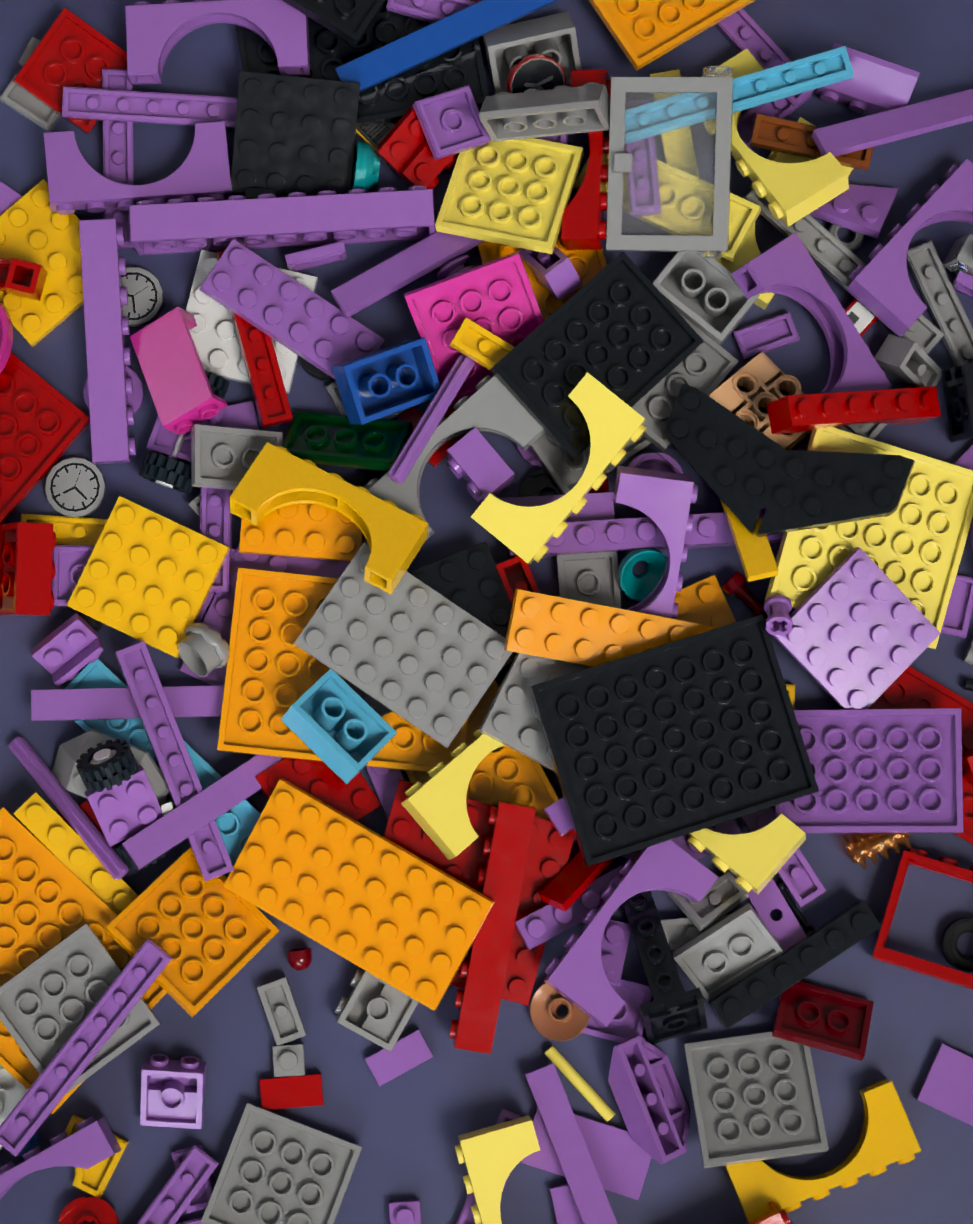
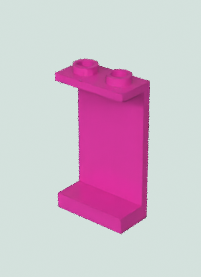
[130,307,228,435]

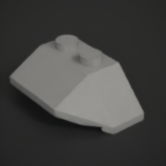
[52,729,170,807]

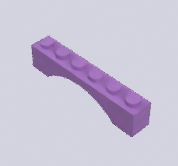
[0,1116,122,1201]

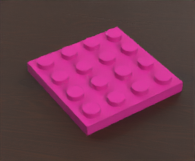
[404,251,544,405]

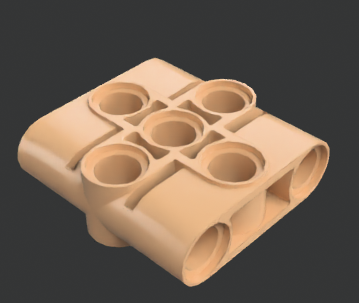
[709,352,812,450]

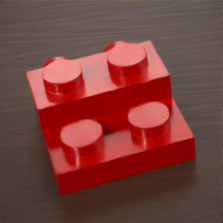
[374,106,458,189]

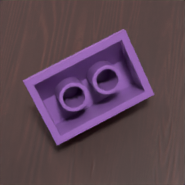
[815,43,920,114]

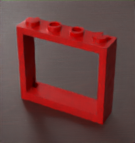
[871,848,973,990]

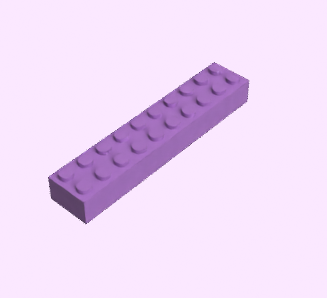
[129,186,436,256]

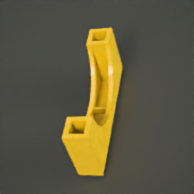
[229,442,429,594]

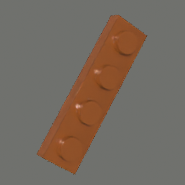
[750,113,873,171]

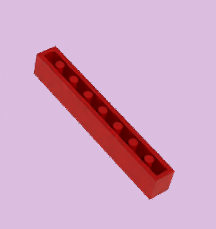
[449,800,536,1054]

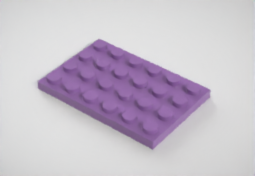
[775,708,963,833]

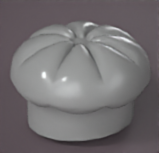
[178,623,229,677]

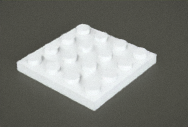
[186,249,318,394]

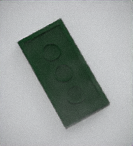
[282,411,413,471]

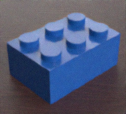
[331,337,440,425]

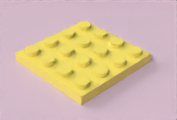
[435,138,584,254]

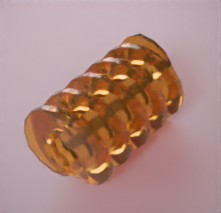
[842,833,911,869]

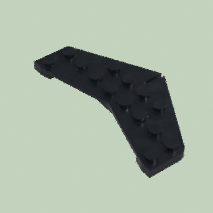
[665,384,915,537]

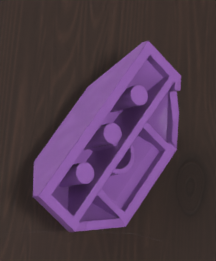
[608,1035,690,1164]

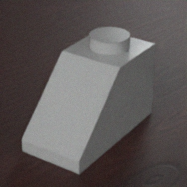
[874,334,943,388]

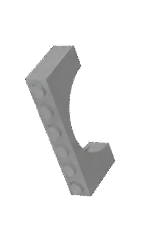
[364,375,545,540]

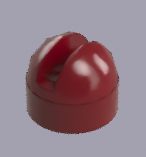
[287,948,312,971]

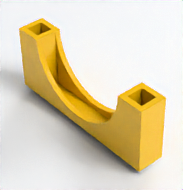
[725,1078,921,1222]

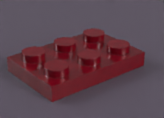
[772,981,874,1061]

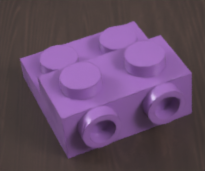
[140,1054,207,1129]

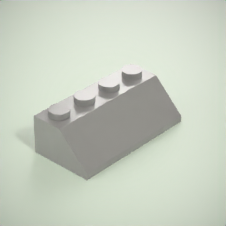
[479,82,610,142]

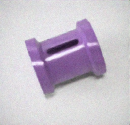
[764,595,793,636]

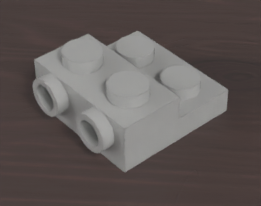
[334,969,418,1052]

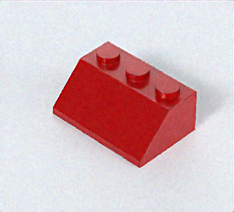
[0,522,57,616]

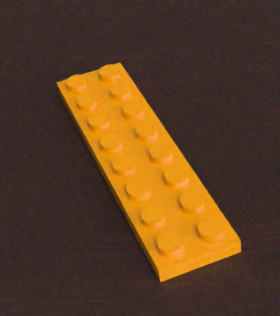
[504,589,719,667]

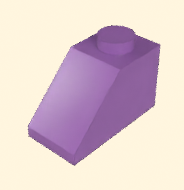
[519,246,583,301]

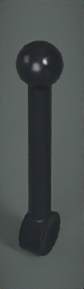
[776,881,815,936]

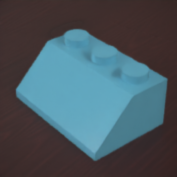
[281,669,397,784]

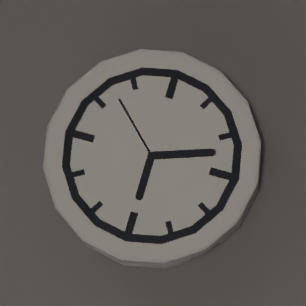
[121,267,164,327]
[45,457,107,517]

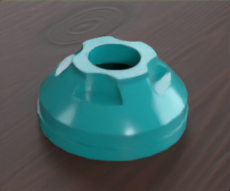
[351,141,380,193]
[618,548,667,601]

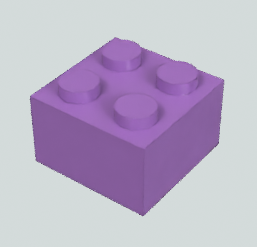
[447,427,515,503]

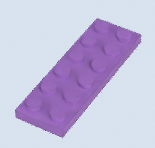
[199,239,385,379]

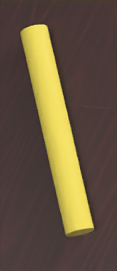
[544,1045,616,1122]

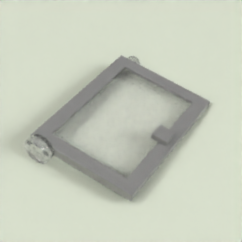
[606,66,733,259]

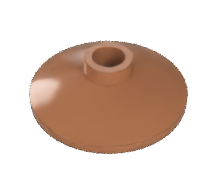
[530,983,590,1041]

